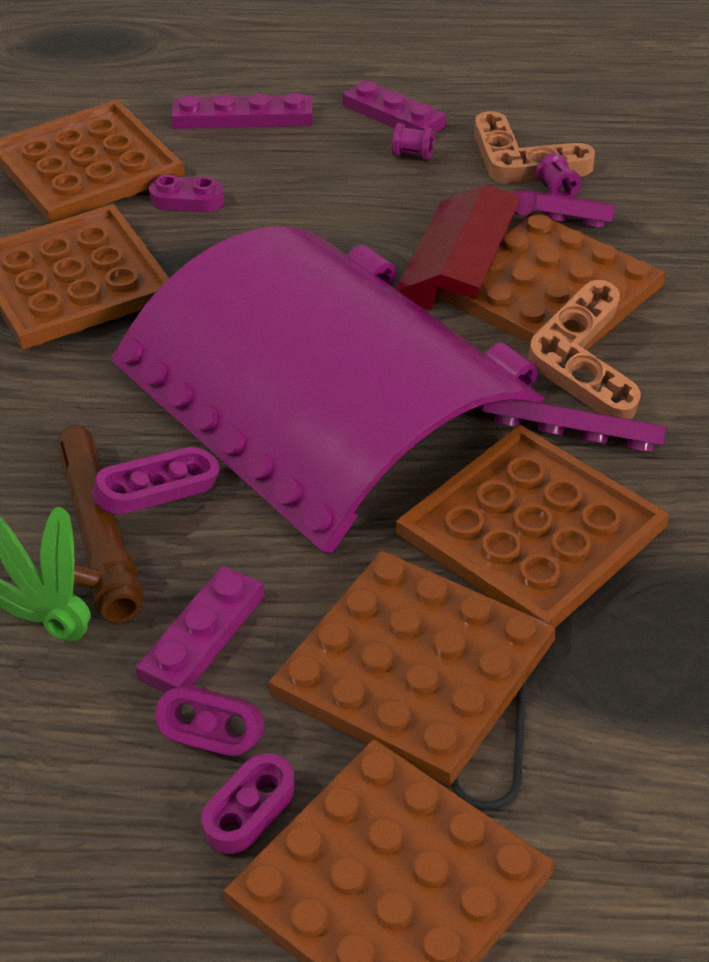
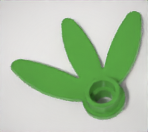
[0,507,91,641]

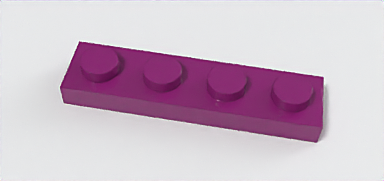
[171,93,313,129]
[482,399,668,452]

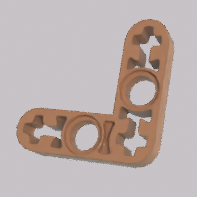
[474,111,595,184]
[528,280,641,419]

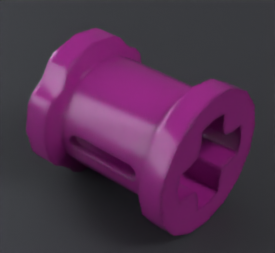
[392,123,435,160]
[535,153,582,197]

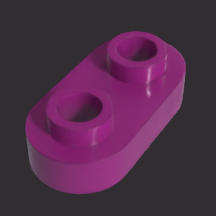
[149,174,224,212]
[155,685,264,756]
[201,754,295,854]

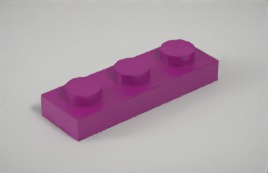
[343,80,446,133]
[135,565,265,693]

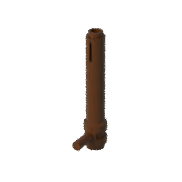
[57,425,144,623]

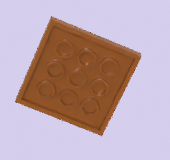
[0,99,185,223]
[0,204,169,350]
[438,212,666,363]
[396,425,669,627]
[268,550,556,787]
[223,739,555,962]

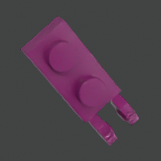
[512,189,616,227]

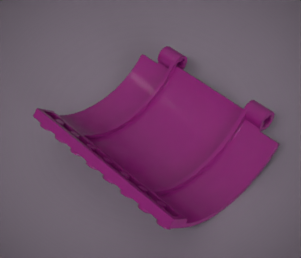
[110,226,545,554]

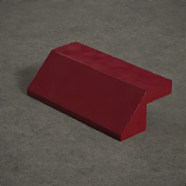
[396,184,521,311]

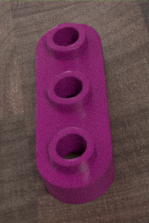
[91,447,220,514]

